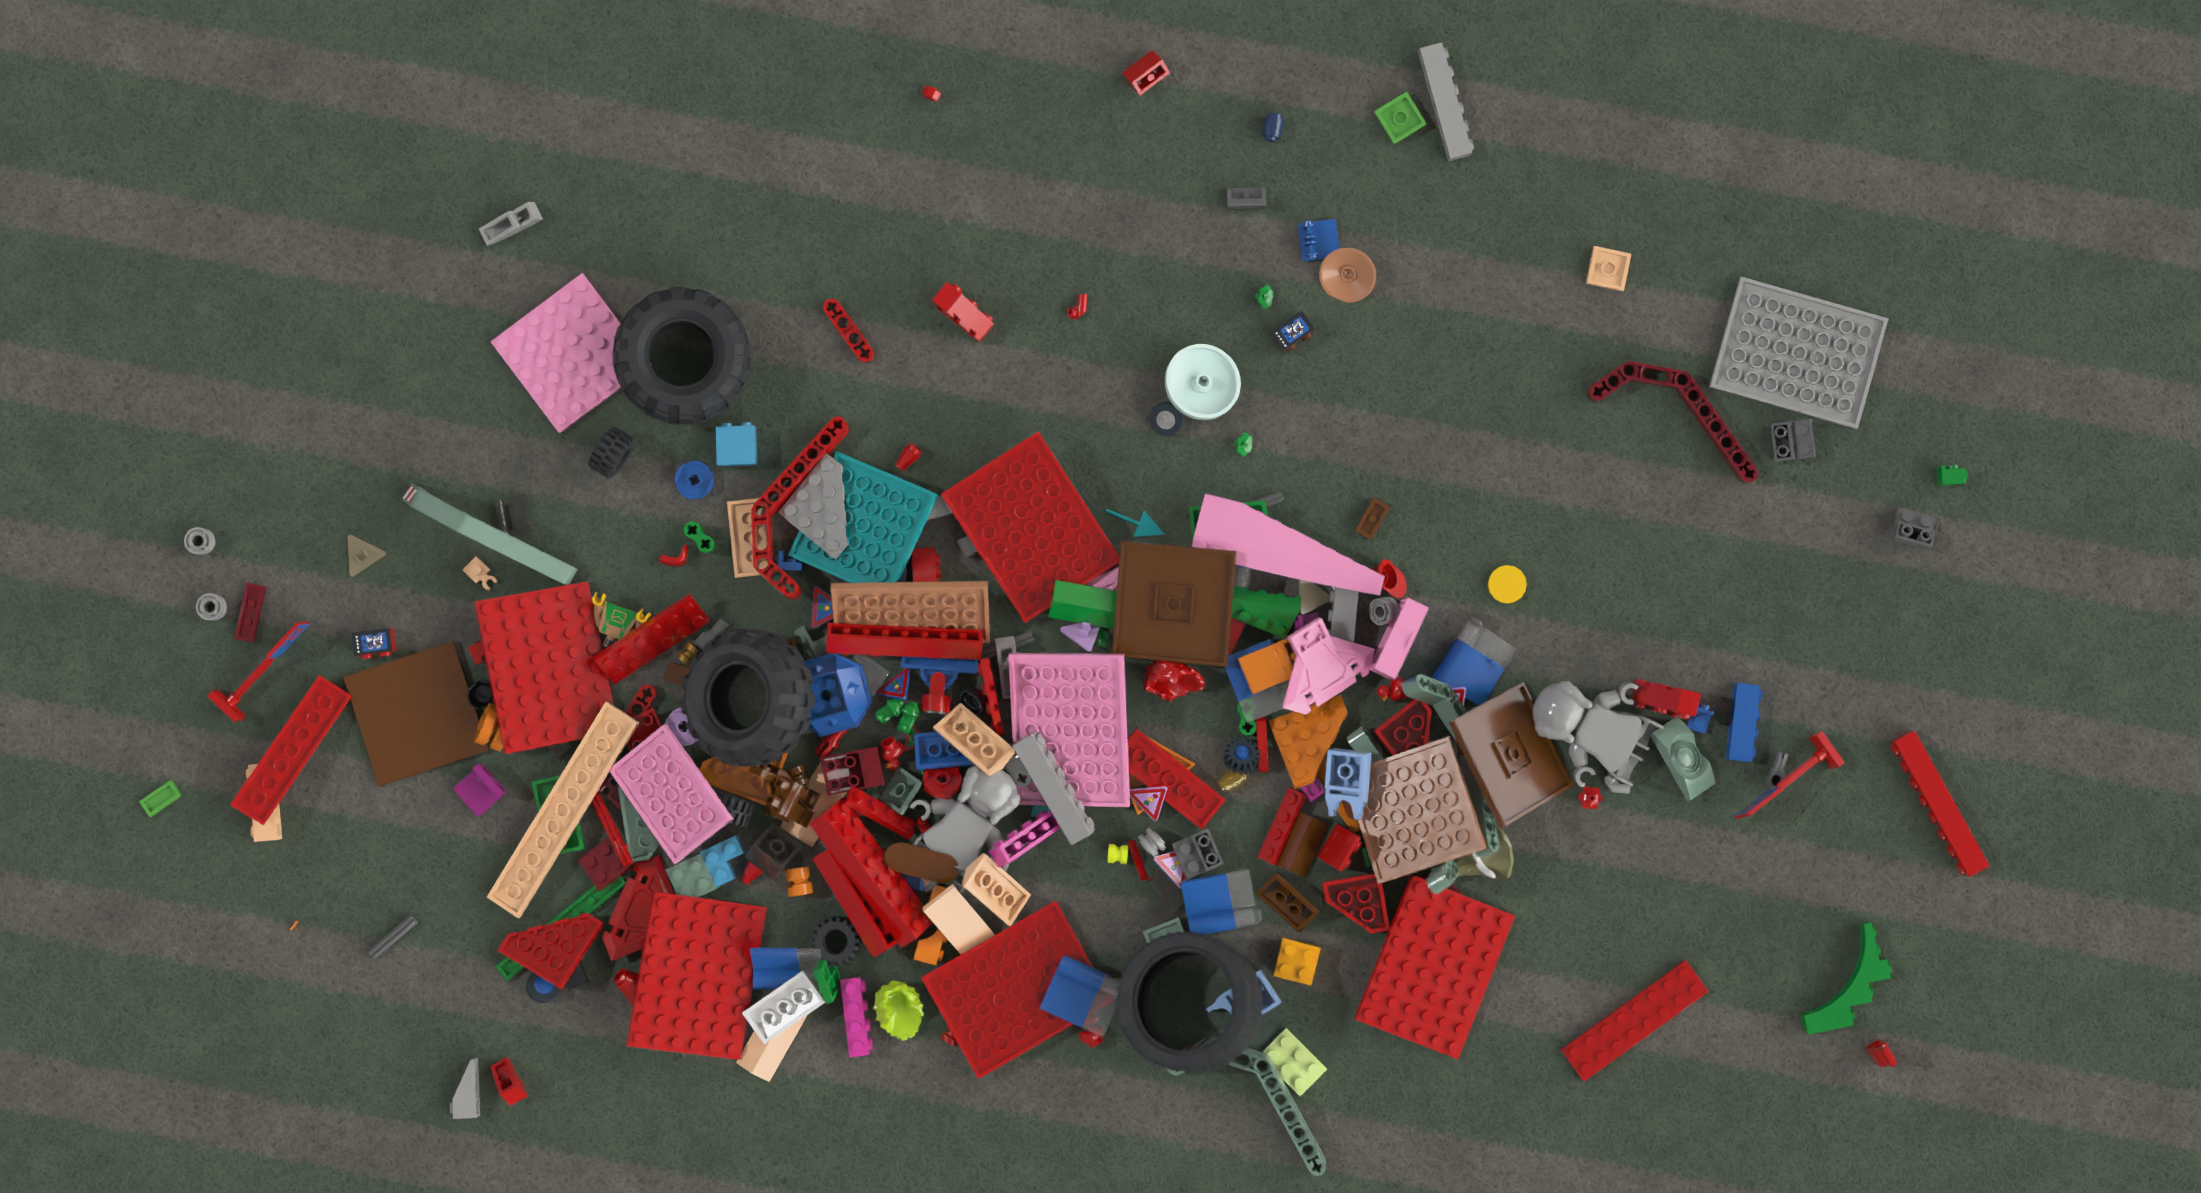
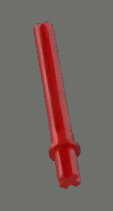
[591,791,634,867]

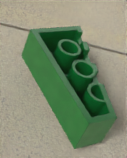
[1231,585,1302,638]

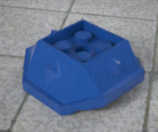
[803,653,873,737]

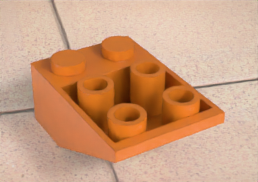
[1238,638,1296,695]

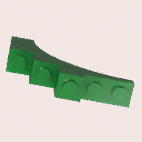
[1800,921,1892,1035]

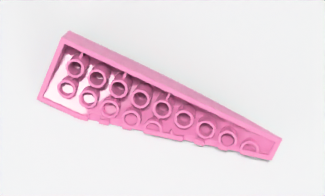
[1192,494,1385,595]

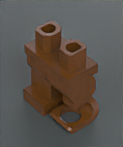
[765,777,821,828]

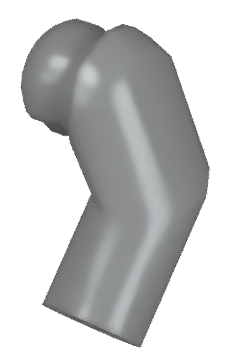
[1605,773,1630,794]

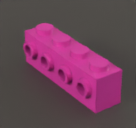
[989,810,1061,868]
[840,976,873,1057]

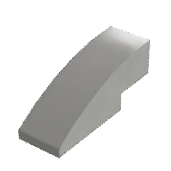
[479,202,543,246]
[995,636,1016,699]

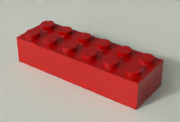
[813,849,897,958]

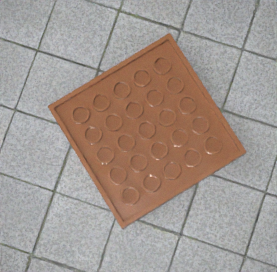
[1349,737,1486,884]

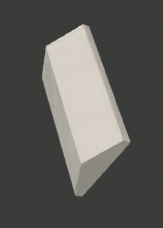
[742,970,825,1044]

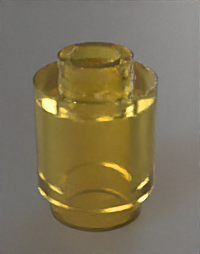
[1218,769,1247,793]

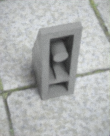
[450,1057,480,1119]

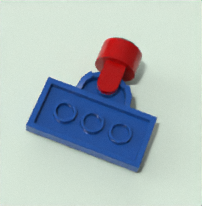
[901,656,979,717]

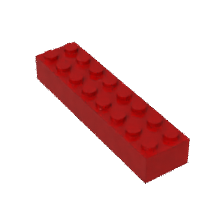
[809,797,933,948]

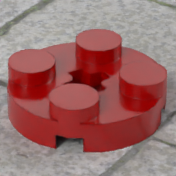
[923,767,962,800]

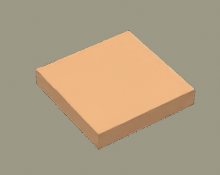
[1585,246,1631,292]

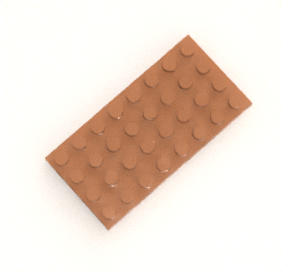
[831,581,990,643]

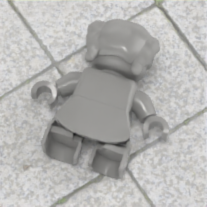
[1532,681,1664,788]
[910,765,1020,893]

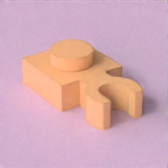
[463,556,498,590]

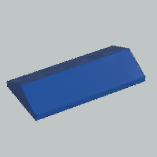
[914,727,991,770]

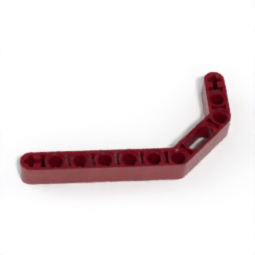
[1587,361,1758,484]

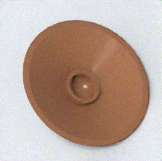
[1319,248,1376,303]

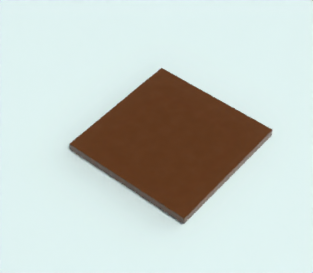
[1112,541,1237,667]
[344,641,489,786]
[1448,682,1574,828]

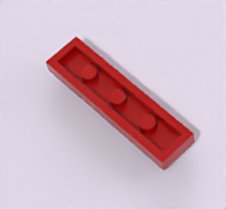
[844,786,916,840]
[1257,787,1307,866]

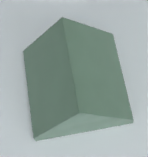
[879,766,923,815]

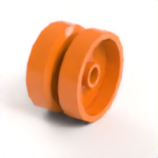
[474,703,503,752]

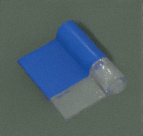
[1039,955,1120,1037]

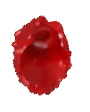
[1143,660,1205,702]

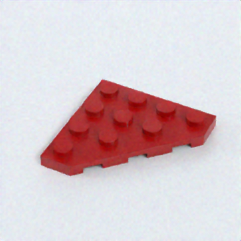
[977,658,1004,736]
[497,913,604,990]

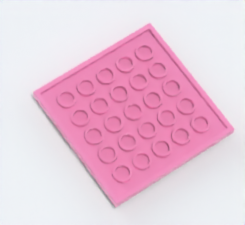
[491,273,652,433]

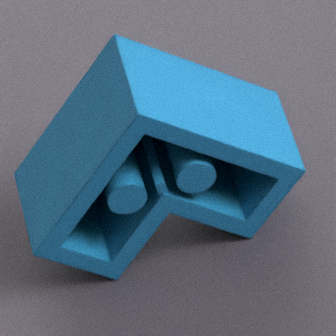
[700,835,746,887]

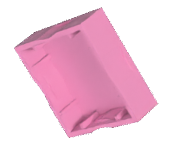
[1369,598,1429,679]

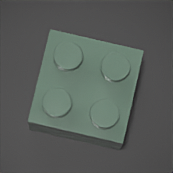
[666,854,719,897]

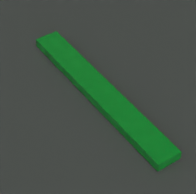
[495,876,627,981]

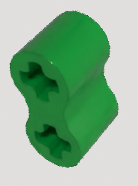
[684,521,716,553]
[1237,699,1256,736]

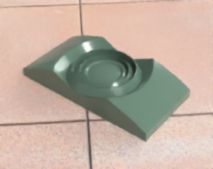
[1650,718,1715,801]

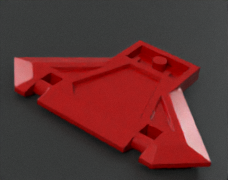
[602,855,674,961]

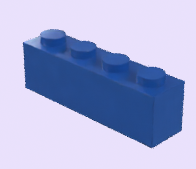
[1725,683,1762,762]

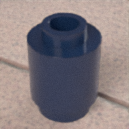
[1262,113,1284,142]

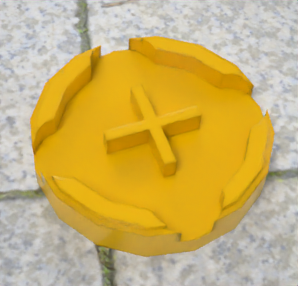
[1488,565,1527,604]

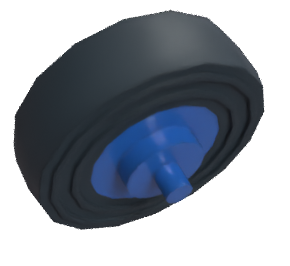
[526,972,560,1003]

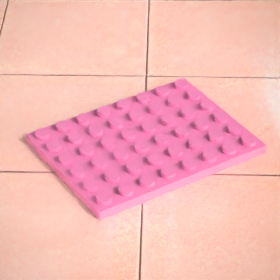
[1009,653,1130,807]

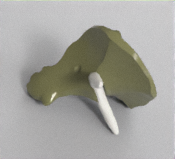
[1454,825,1514,881]

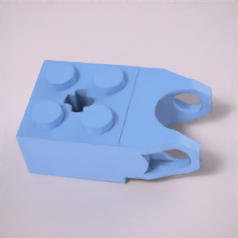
[1325,748,1372,820]
[1207,969,1282,1032]

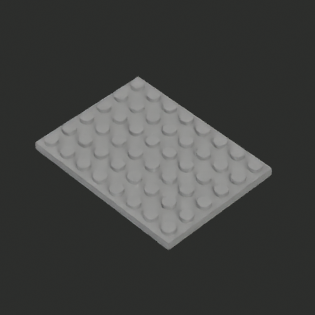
[1709,277,1888,429]

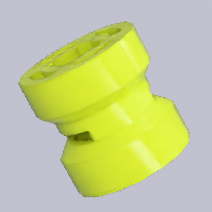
[1108,844,1128,864]

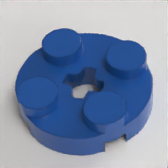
[675,461,714,500]

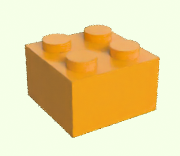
[1273,937,1321,985]

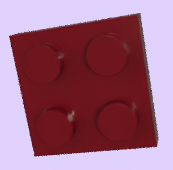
[578,837,631,891]

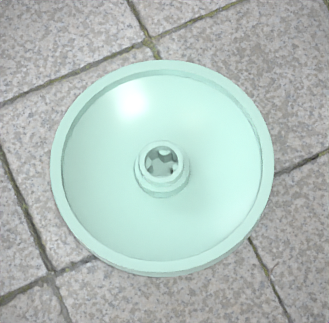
[1165,344,1241,420]

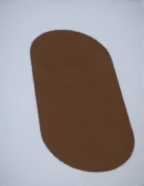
[885,843,959,883]

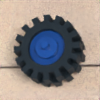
[1223,737,1259,775]

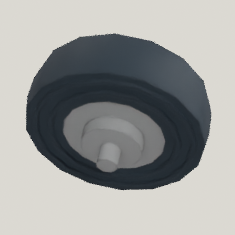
[1150,401,1184,436]

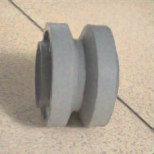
[184,527,215,555]
[196,593,227,621]
[1369,597,1400,625]
[1138,827,1166,857]

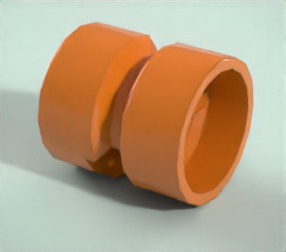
[784,866,813,897]

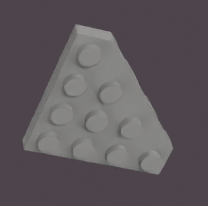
[778,453,848,560]

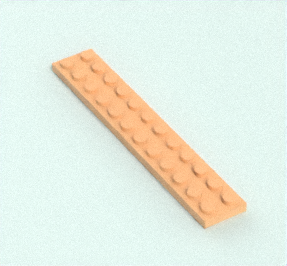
[487,702,639,918]

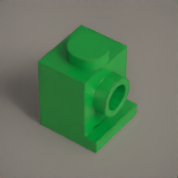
[1937,465,1968,486]

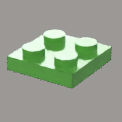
[1374,92,1427,145]

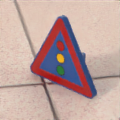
[811,586,834,628]
[876,669,911,700]

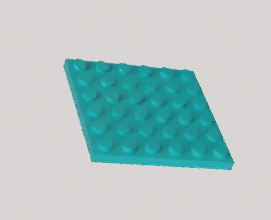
[788,451,938,583]

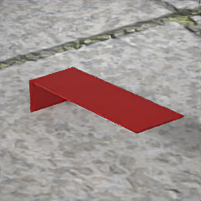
[1128,839,1153,881]

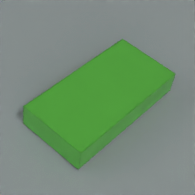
[139,780,183,817]

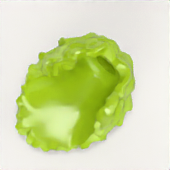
[873,981,924,1041]

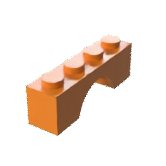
[914,883,948,965]

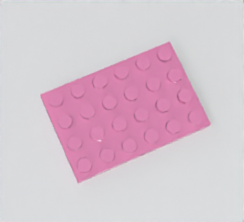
[609,724,733,864]

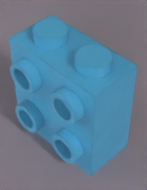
[716,422,757,467]

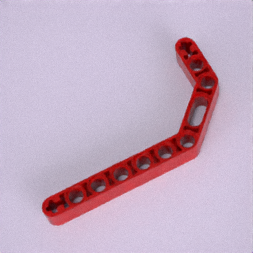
[751,416,849,600]

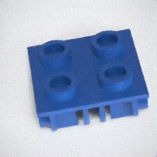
[1298,219,1339,262]

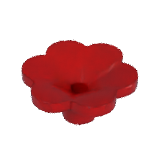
[1578,786,1603,809]

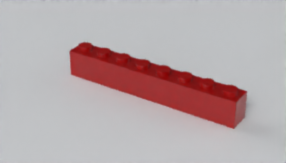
[826,623,983,660]
[1890,730,1990,877]

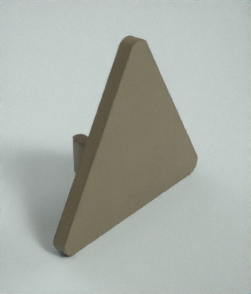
[348,535,386,577]
[1299,579,1330,615]

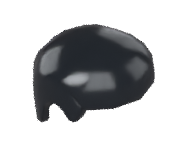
[467,680,494,709]
[959,687,987,715]

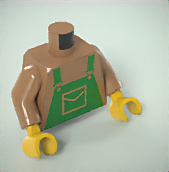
[592,592,651,647]

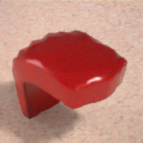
[658,544,689,567]

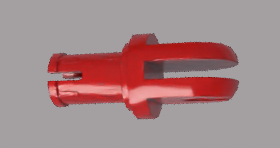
[815,729,849,760]

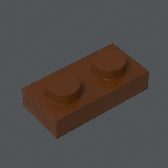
[1354,498,1390,540]

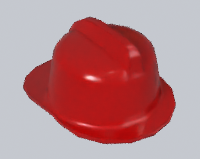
[1372,559,1407,598]

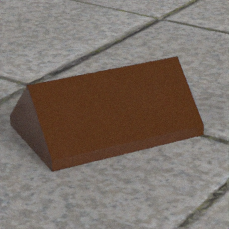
[1276,812,1328,877]
[1255,871,1320,932]

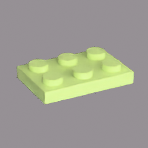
[1262,1028,1327,1096]

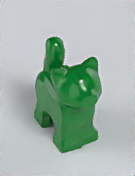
[874,698,904,724]
[897,702,920,735]

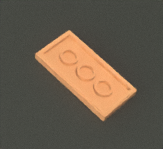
[727,498,768,578]
[922,884,995,954]

